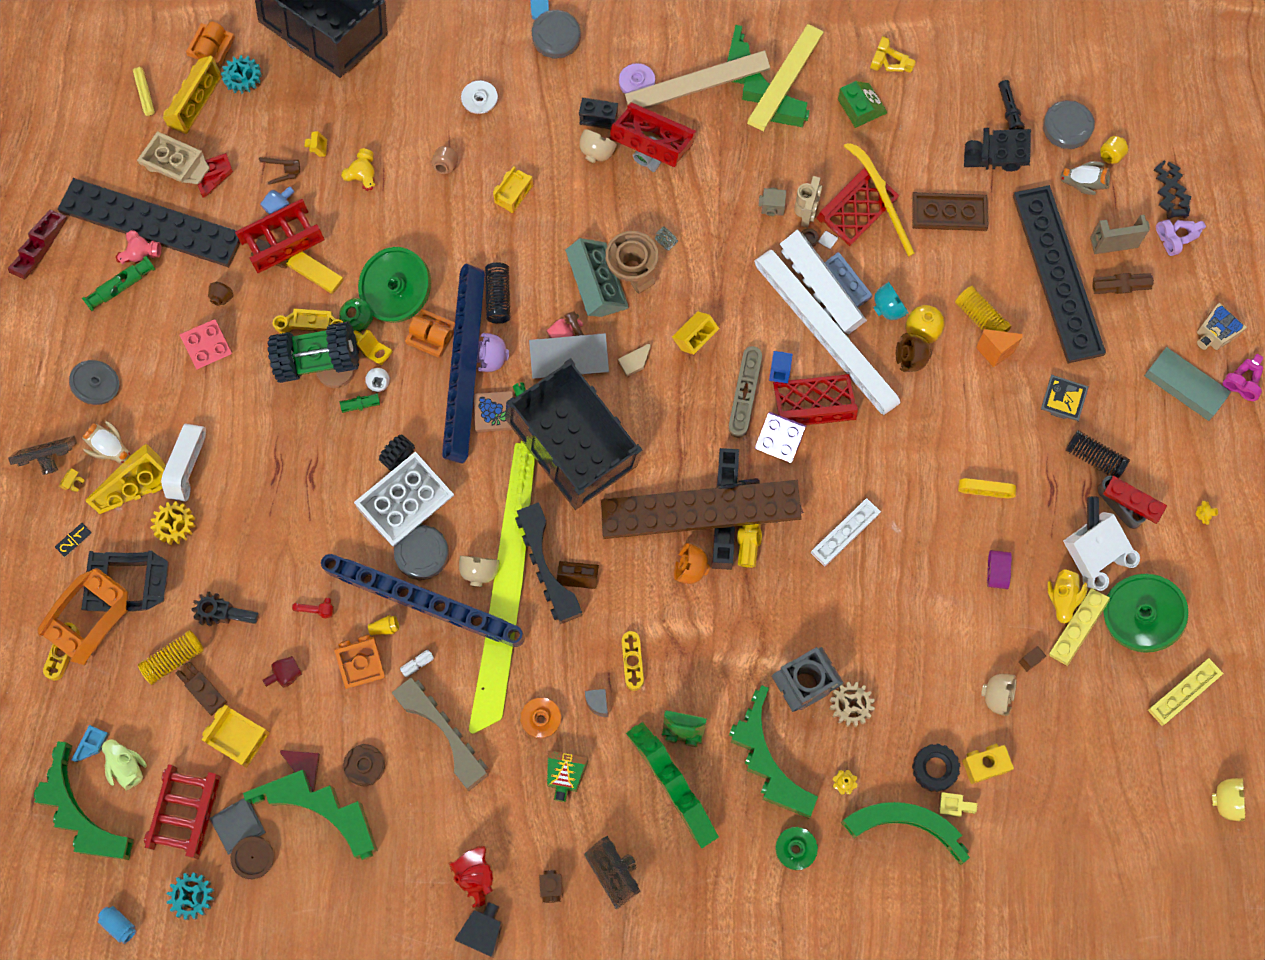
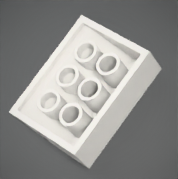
[354,452,454,547]

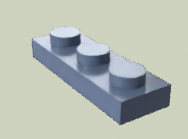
[824,252,873,307]

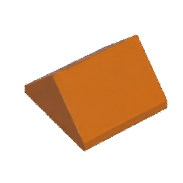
[976,329,1023,368]

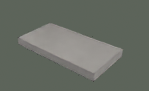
[529,333,609,378]

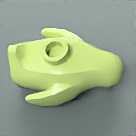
[102,739,147,791]

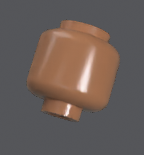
[431,146,458,174]

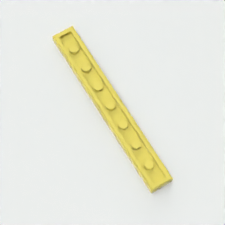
[747,24,824,131]

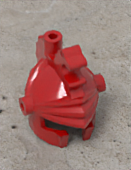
[449,845,494,908]

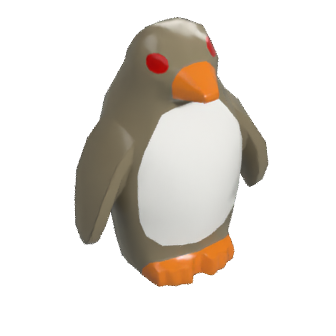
[1060,161,1110,195]

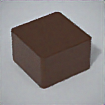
[1019,646,1046,672]

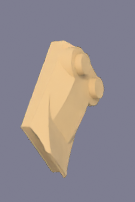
[137,131,209,184]

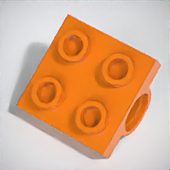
[186,21,235,67]
[405,309,455,358]

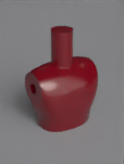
[262,656,302,688]

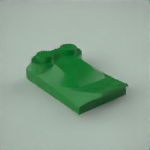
[661,710,707,747]

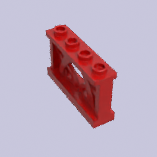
[609,102,696,167]

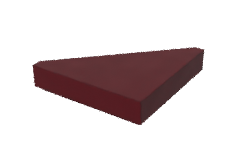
[280,750,320,792]

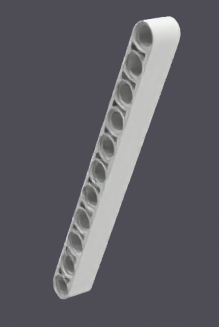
[754,250,900,415]

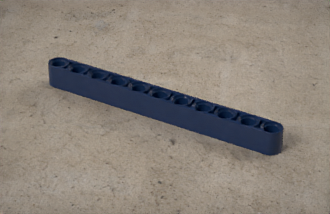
[442,264,485,464]

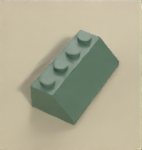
[565,238,629,317]

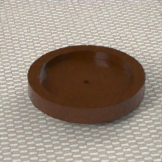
[230,836,274,879]

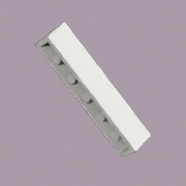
[780,230,867,334]

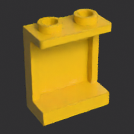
[202,705,270,768]

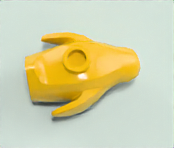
[1048,569,1087,623]

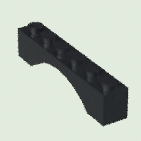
[712,448,739,570]
[515,502,582,624]

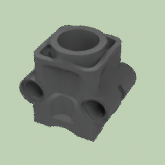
[771,647,844,712]

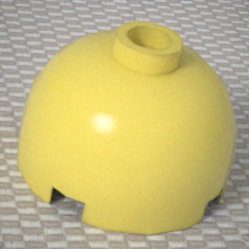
[1212,778,1245,821]

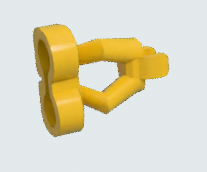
[870,36,916,73]

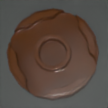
[343,744,385,786]

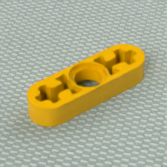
[958,478,1016,498]
[43,622,80,681]
[622,631,644,691]

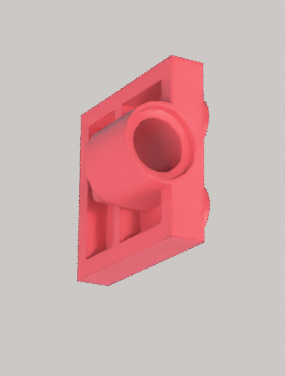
[179,319,232,370]

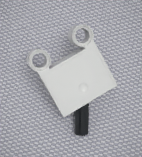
[1063,496,1140,590]

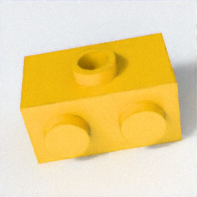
[672,311,719,355]

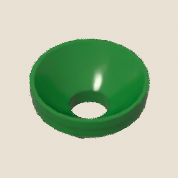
[339,298,373,332]

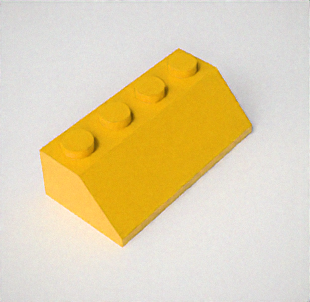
[163,56,222,135]

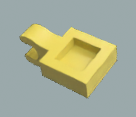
[939,792,977,817]

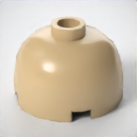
[579,129,617,163]
[459,556,499,587]
[981,674,1017,716]

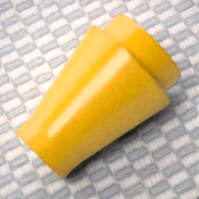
[368,615,400,636]

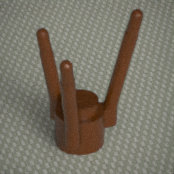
[259,157,300,185]

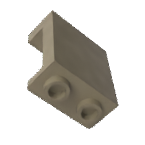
[1090,215,1150,254]

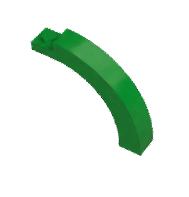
[841,802,970,865]

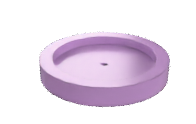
[619,64,655,94]

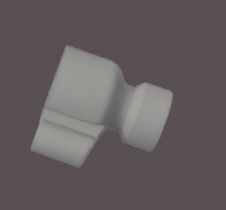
[633,136,661,172]

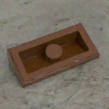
[557,561,599,589]

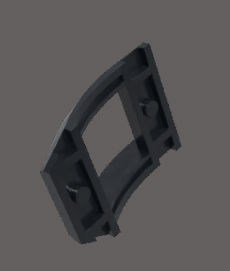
[81,551,169,612]

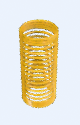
[955,286,1012,332]
[138,630,204,685]

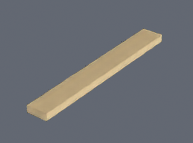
[625,50,770,108]

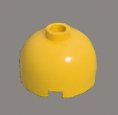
[906,305,944,344]

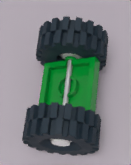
[267,322,359,383]

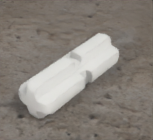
[400,650,434,677]

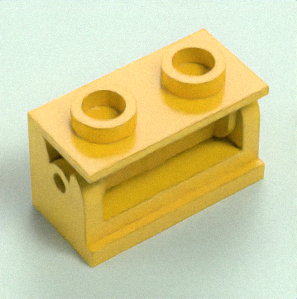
[493,166,534,213]

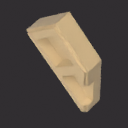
[618,344,650,377]

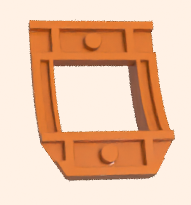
[37,568,129,665]

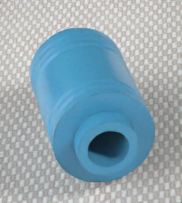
[98,906,137,944]

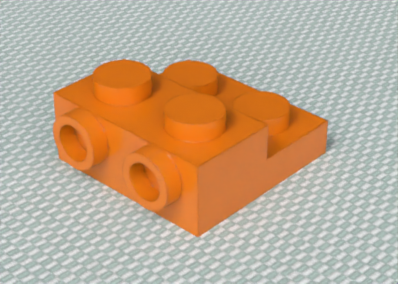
[334,634,386,689]

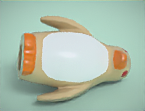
[82,421,131,464]

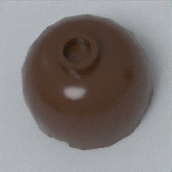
[895,333,932,372]

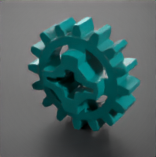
[221,55,262,94]
[167,872,215,920]

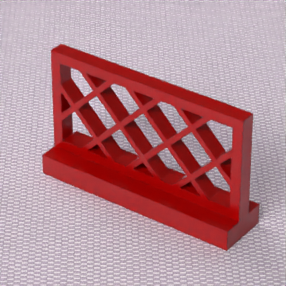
[816,168,900,246]
[773,374,858,425]

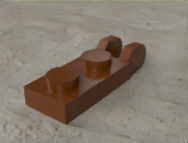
[176,662,227,716]

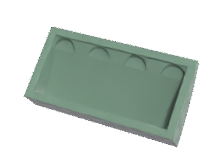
[1144,347,1231,421]

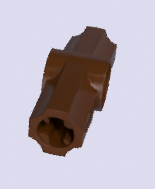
[1092,273,1154,294]

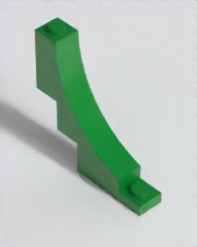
[727,25,810,128]
[243,770,378,860]

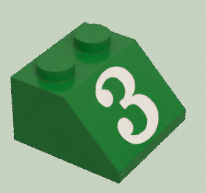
[838,81,887,128]

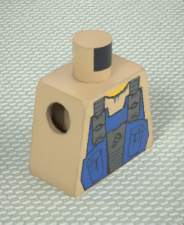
[1197,303,1247,350]

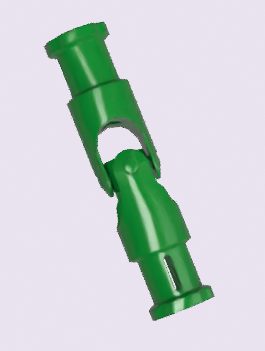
[82,256,156,311]

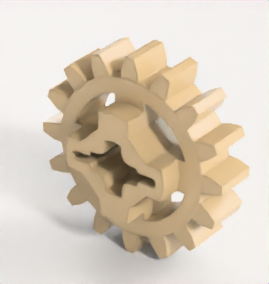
[830,682,875,727]

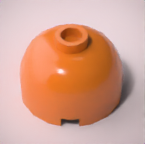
[674,543,710,584]

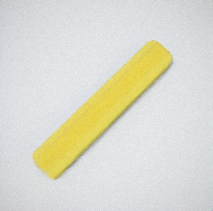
[133,67,155,116]

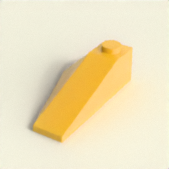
[86,443,166,514]

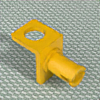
[354,330,393,365]

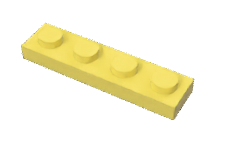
[1049,588,1110,666]
[1148,658,1223,726]

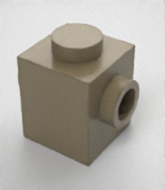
[758,187,786,216]

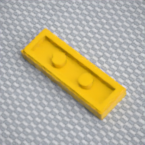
[286,252,344,294]

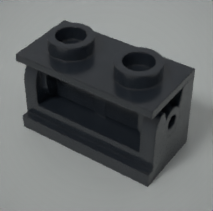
[579,97,618,130]

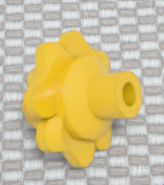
[1196,501,1218,525]
[833,770,858,795]

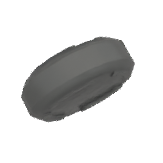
[531,10,581,59]
[1043,100,1095,149]
[394,525,449,580]

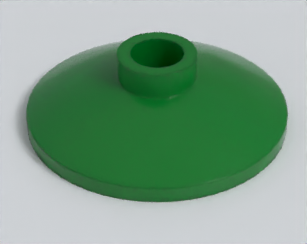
[775,827,818,870]

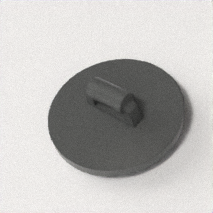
[69,360,119,405]

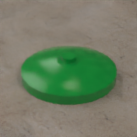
[358,247,431,323]
[1103,574,1189,652]

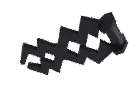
[1154,160,1192,220]

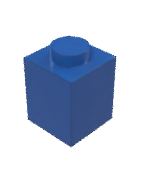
[769,351,793,383]

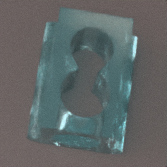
[655,226,678,250]

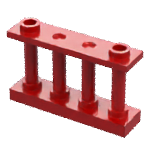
[235,199,325,274]
[144,764,221,859]

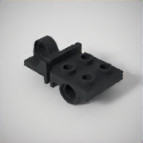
[964,128,1031,172]

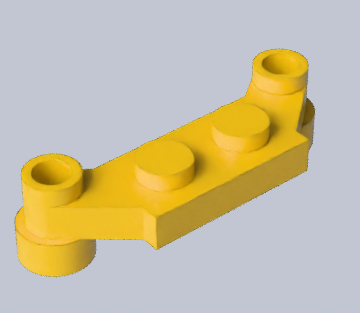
[273,309,343,334]

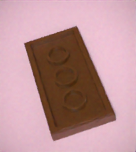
[912,192,988,231]

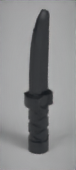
[718,478,760,489]

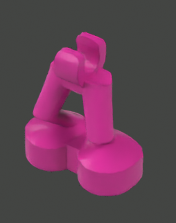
[1223,354,1263,401]

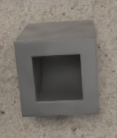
[585,689,608,717]

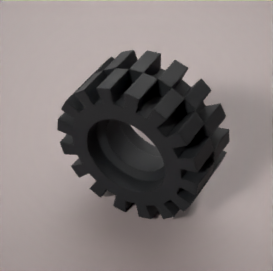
[379,435,415,471]

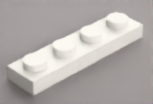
[811,498,881,567]

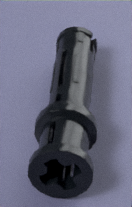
[998,80,1025,130]

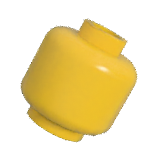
[1100,136,1129,164]

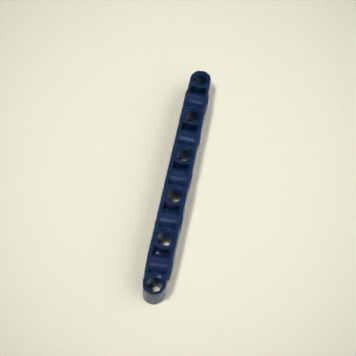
[321,554,525,647]

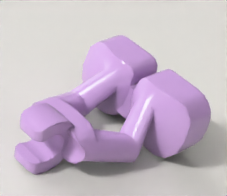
[1156,220,1206,256]

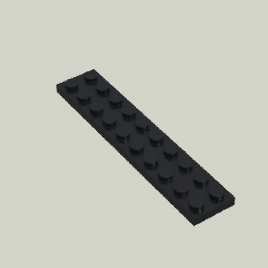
[58,178,240,268]
[1013,185,1106,364]

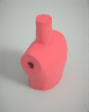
[546,318,583,338]

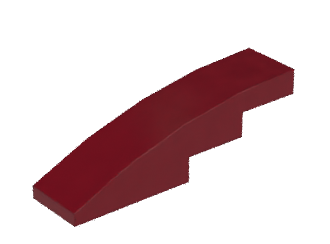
[8,209,67,280]

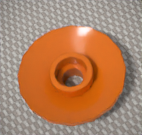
[520,698,561,739]

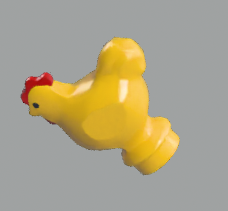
[341,148,375,191]

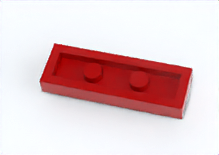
[1103,476,1167,524]

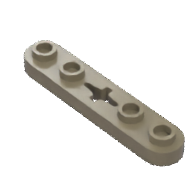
[729,346,762,438]

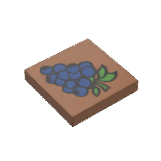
[474,391,513,432]

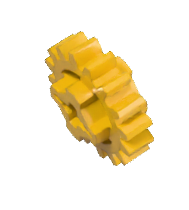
[151,501,196,545]

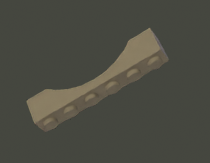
[392,678,488,791]

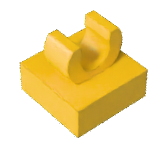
[304,131,327,157]
[58,468,84,492]

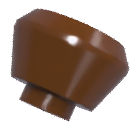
[208,282,234,306]

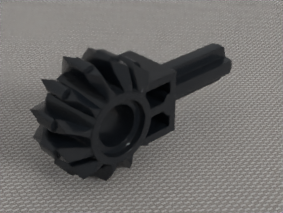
[191,592,259,626]

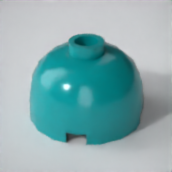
[873,282,909,321]

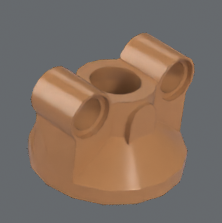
[606,231,658,294]

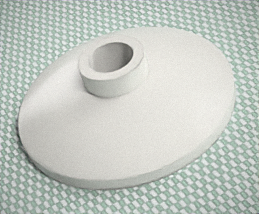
[461,81,498,114]

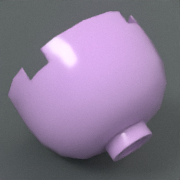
[477,333,509,372]

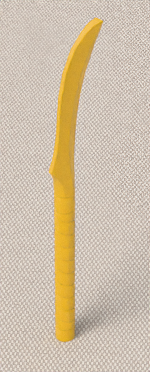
[843,143,915,257]

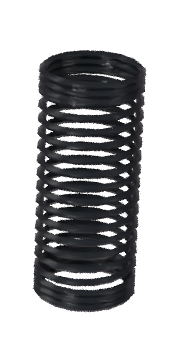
[485,262,511,324]
[1065,430,1130,478]

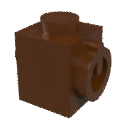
[539,870,563,903]

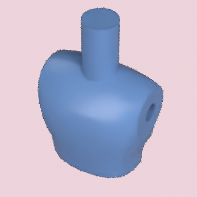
[260,187,294,215]

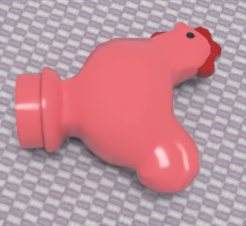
[115,230,161,264]

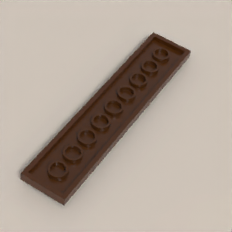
[601,480,802,539]

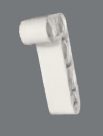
[161,424,206,502]

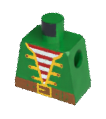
[547,750,588,802]

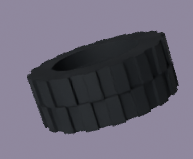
[912,744,961,792]

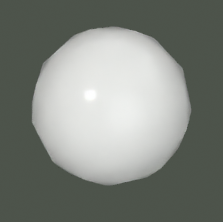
[365,368,390,392]

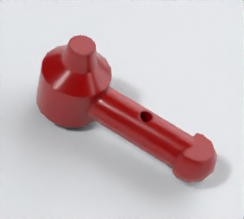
[292,598,334,618]

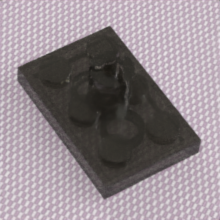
[8,436,77,475]
[584,836,641,910]

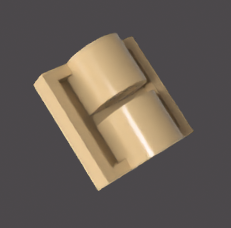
[794,176,822,228]

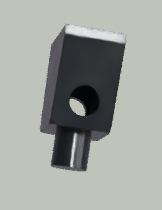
[455,902,503,958]

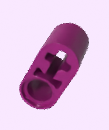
[987,550,1012,589]

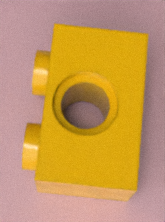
[962,744,1014,784]

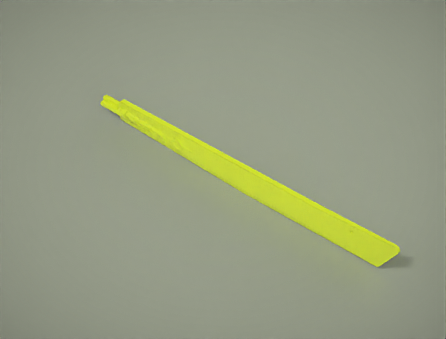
[469,441,535,734]

